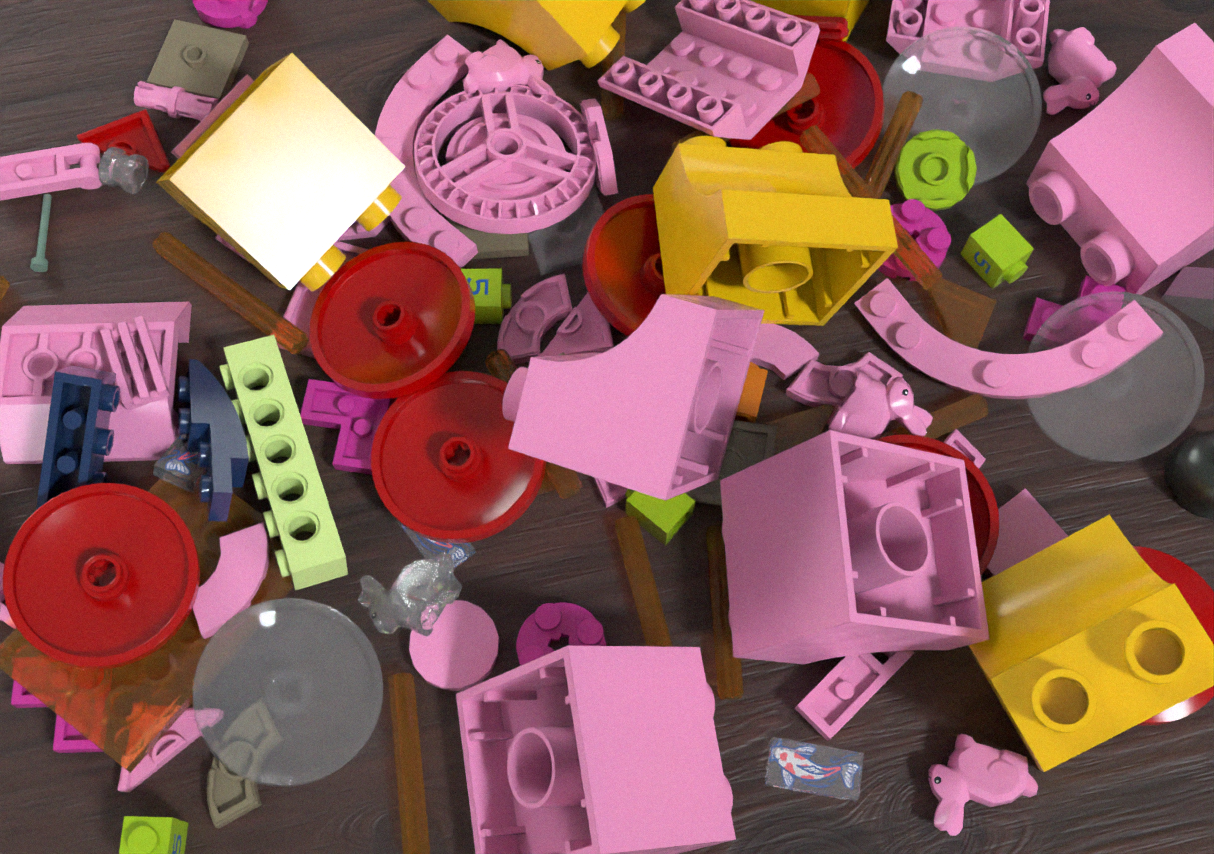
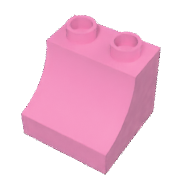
[1026,23,1214,303]
[502,294,764,501]
[720,430,990,664]
[456,645,736,854]

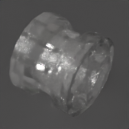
[98,146,149,194]

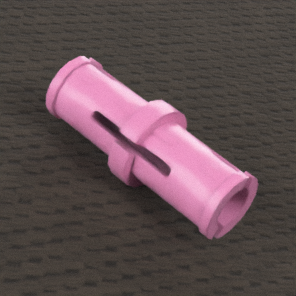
[134,81,219,121]

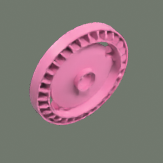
[414,84,597,234]

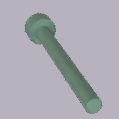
[30,194,52,272]

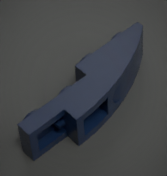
[177,359,249,522]

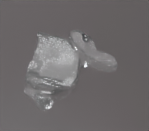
[358,552,462,637]

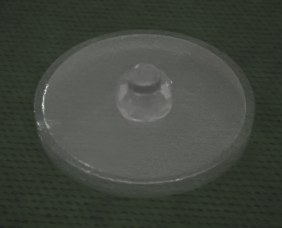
[881,26,1042,186]
[1026,291,1205,463]
[192,598,383,787]

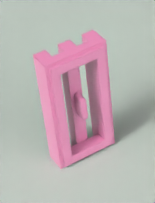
[100,316,170,411]

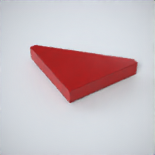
[77,109,171,173]

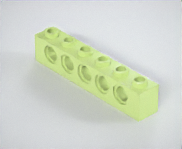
[219,335,348,591]

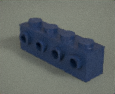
[36,365,120,510]

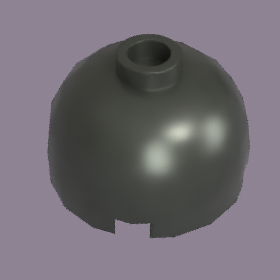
[1164,430,1214,519]

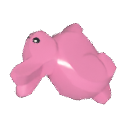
[1043,27,1117,115]
[462,39,556,95]
[827,371,933,440]
[928,734,1038,836]

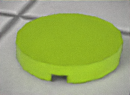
[894,129,977,211]

